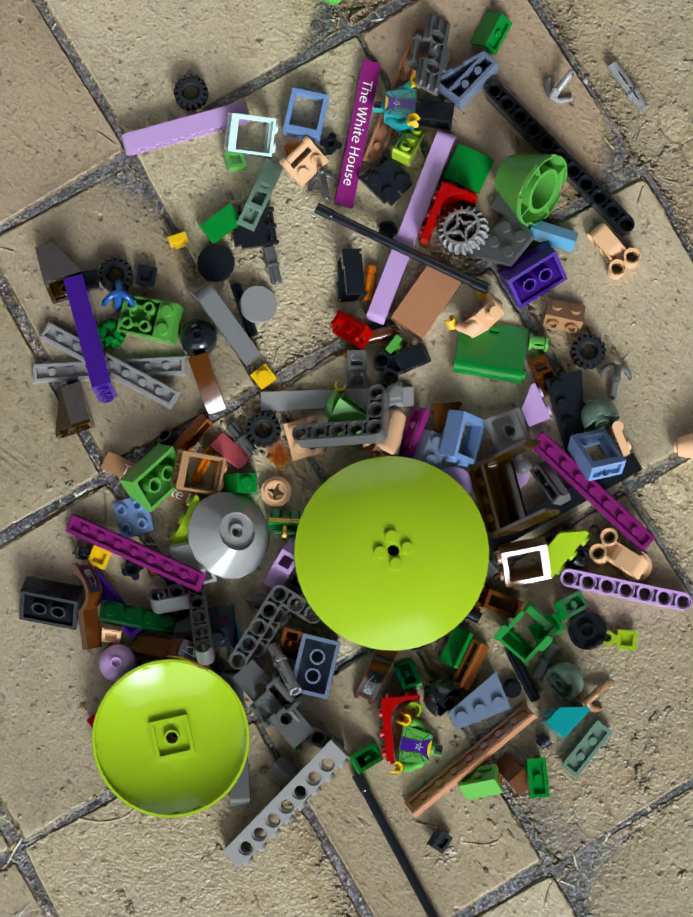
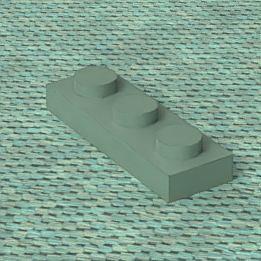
[561,720,613,778]

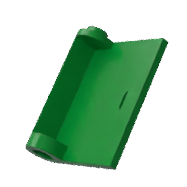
[452,317,529,384]

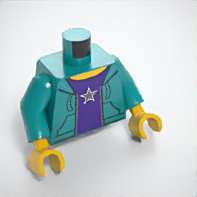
[373,73,421,131]

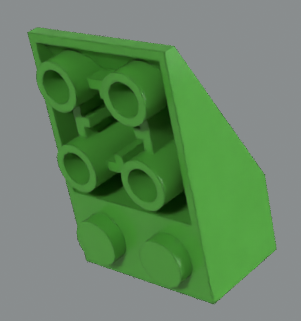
[116,295,185,346]

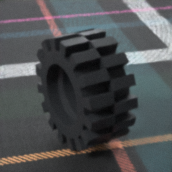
[174,74,208,111]
[98,257,133,292]
[570,334,606,370]
[246,412,281,448]

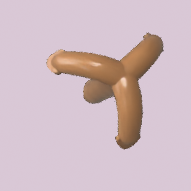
[577,679,612,712]

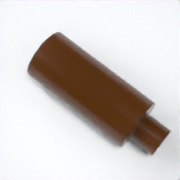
[366,325,400,345]

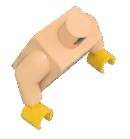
[444,290,504,338]

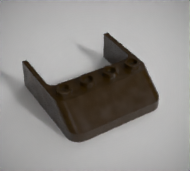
[470,438,560,537]

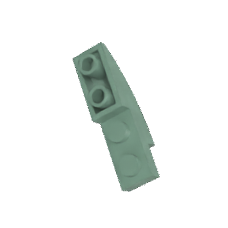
[236,159,283,232]

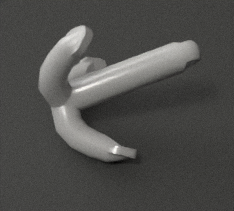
[545,69,575,104]

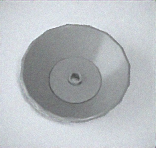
[188,492,269,578]

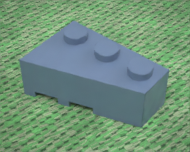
[439,51,499,111]
[448,672,511,730]

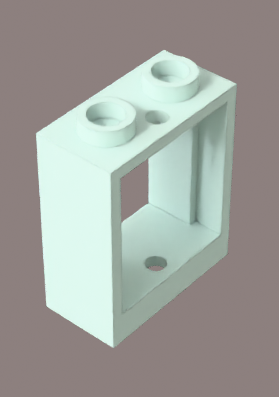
[224,112,278,157]

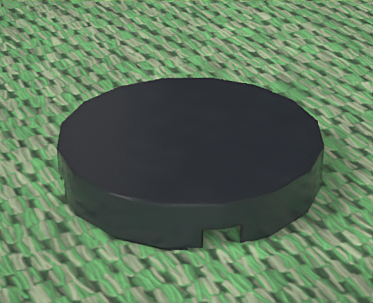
[197,244,235,283]
[568,611,607,650]

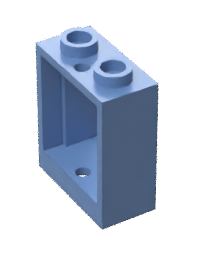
[283,86,329,143]
[439,410,485,467]
[567,428,626,481]

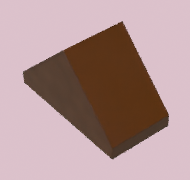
[432,401,462,433]
[280,625,304,660]
[496,754,528,796]

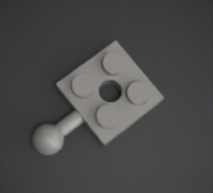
[484,407,532,475]

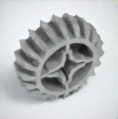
[438,206,489,256]

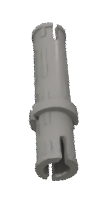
[607,61,649,113]
[267,642,301,696]

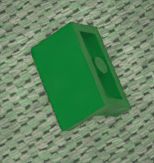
[470,11,512,55]
[199,204,240,244]
[439,626,474,669]
[525,757,550,799]

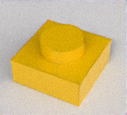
[167,231,189,249]
[250,364,277,391]
[87,545,112,570]

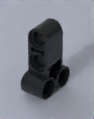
[372,343,432,388]

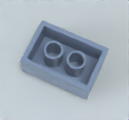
[293,633,341,700]

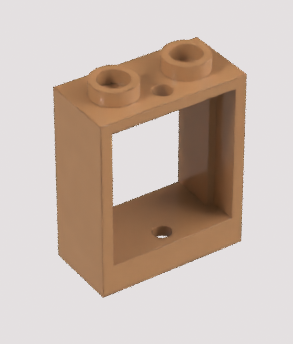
[170,449,228,495]
[496,536,552,588]

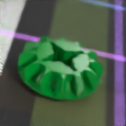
[99,318,126,349]

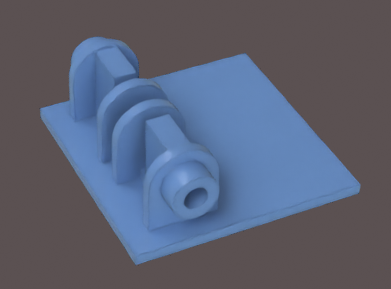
[113,497,155,538]

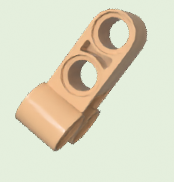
[587,222,641,280]
[589,528,649,580]

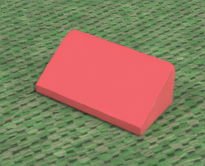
[210,433,252,472]

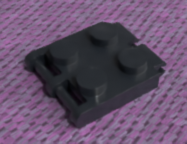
[358,150,413,206]
[232,207,279,250]

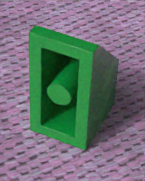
[222,473,258,495]

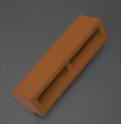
[172,414,213,453]
[452,639,490,691]

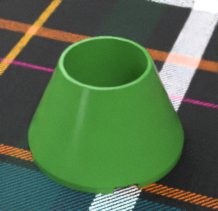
[495,154,567,226]

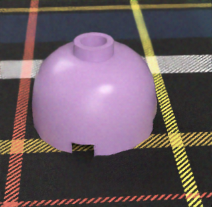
[99,644,138,683]

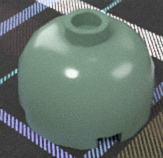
[580,398,620,432]
[546,662,584,702]

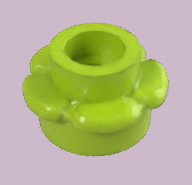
[404,700,423,719]

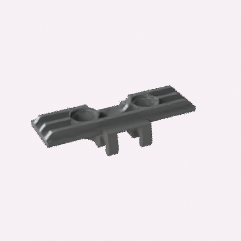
[407,13,451,96]
[232,660,315,748]

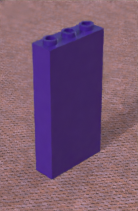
[63,274,118,403]

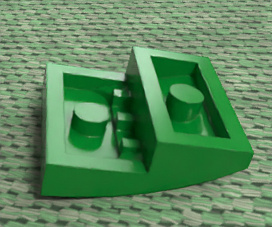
[442,144,494,194]

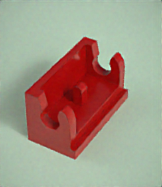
[330,310,374,350]

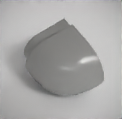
[386,382,404,408]

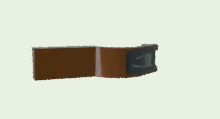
[72,561,102,650]
[130,634,215,670]
[354,649,398,705]

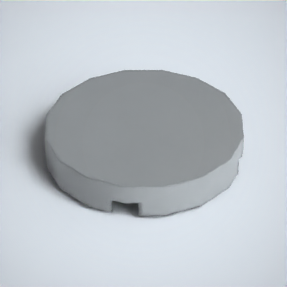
[239,286,277,324]

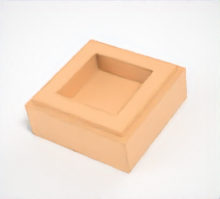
[101,623,123,644]

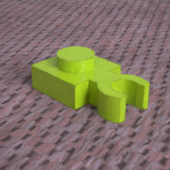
[603,629,638,651]

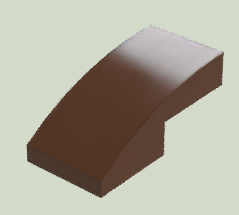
[528,354,555,399]

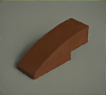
[188,352,226,415]
[474,587,523,619]

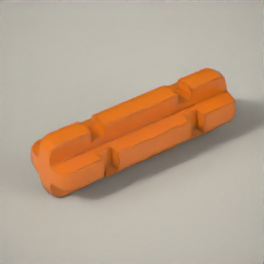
[363,264,377,302]
[190,448,216,484]

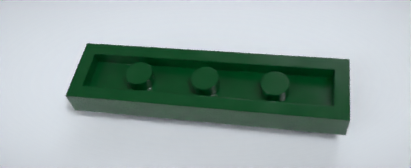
[98,600,178,635]

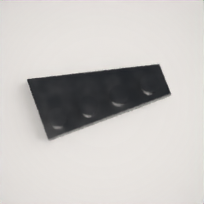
[544,369,585,453]

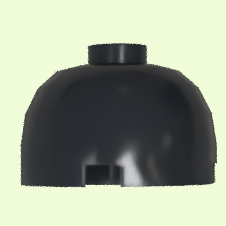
[180,319,218,356]
[423,678,461,717]

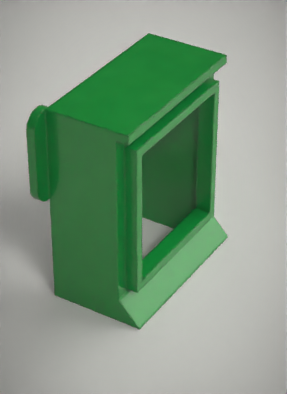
[494,601,559,664]

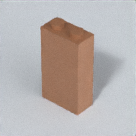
[391,266,461,341]

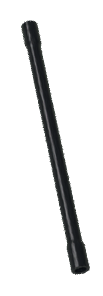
[314,203,490,295]
[352,772,439,917]

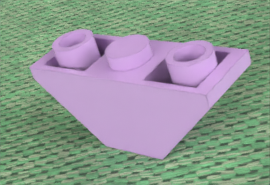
[264,534,296,593]

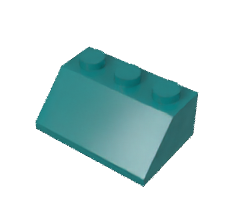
[541,707,591,738]

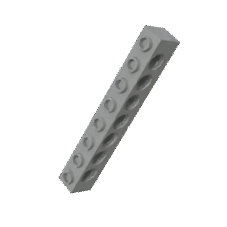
[223,738,350,868]

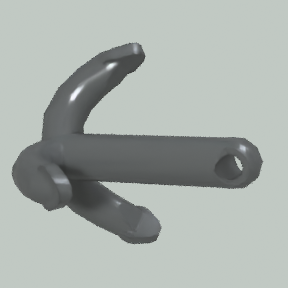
[307,166,338,201]
[599,363,632,401]

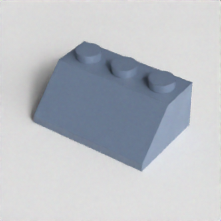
[413,429,443,469]

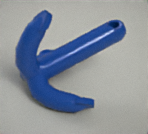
[101,280,135,311]

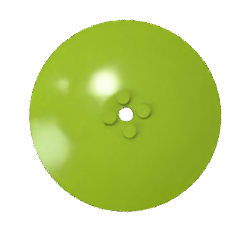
[92,659,250,818]

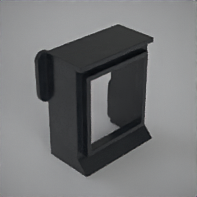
[336,248,368,303]

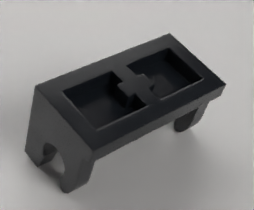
[415,98,455,130]

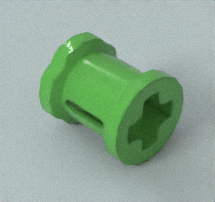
[528,333,549,352]

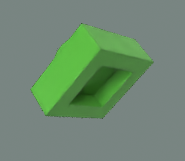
[223,151,247,172]
[385,335,403,356]

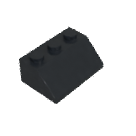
[19,576,83,630]
[174,604,239,648]

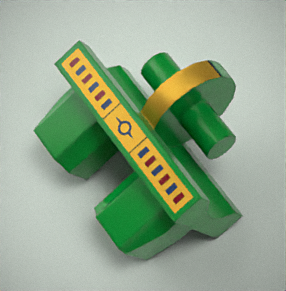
[268,509,301,541]

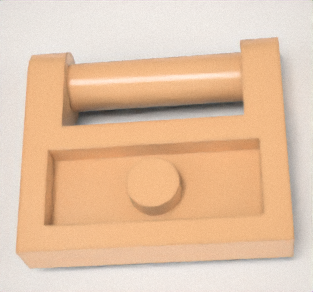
[279,136,328,187]
[283,415,326,462]
[607,421,631,457]

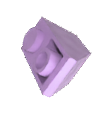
[521,383,551,429]

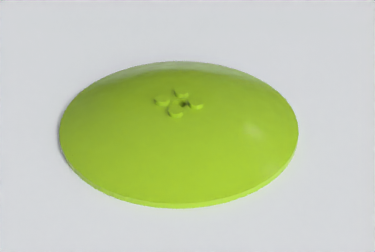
[294,456,489,651]

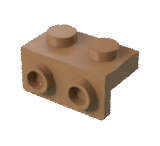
[543,298,586,334]

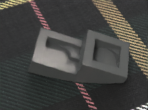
[347,350,367,389]

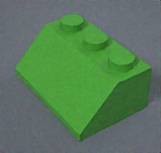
[119,444,190,512]

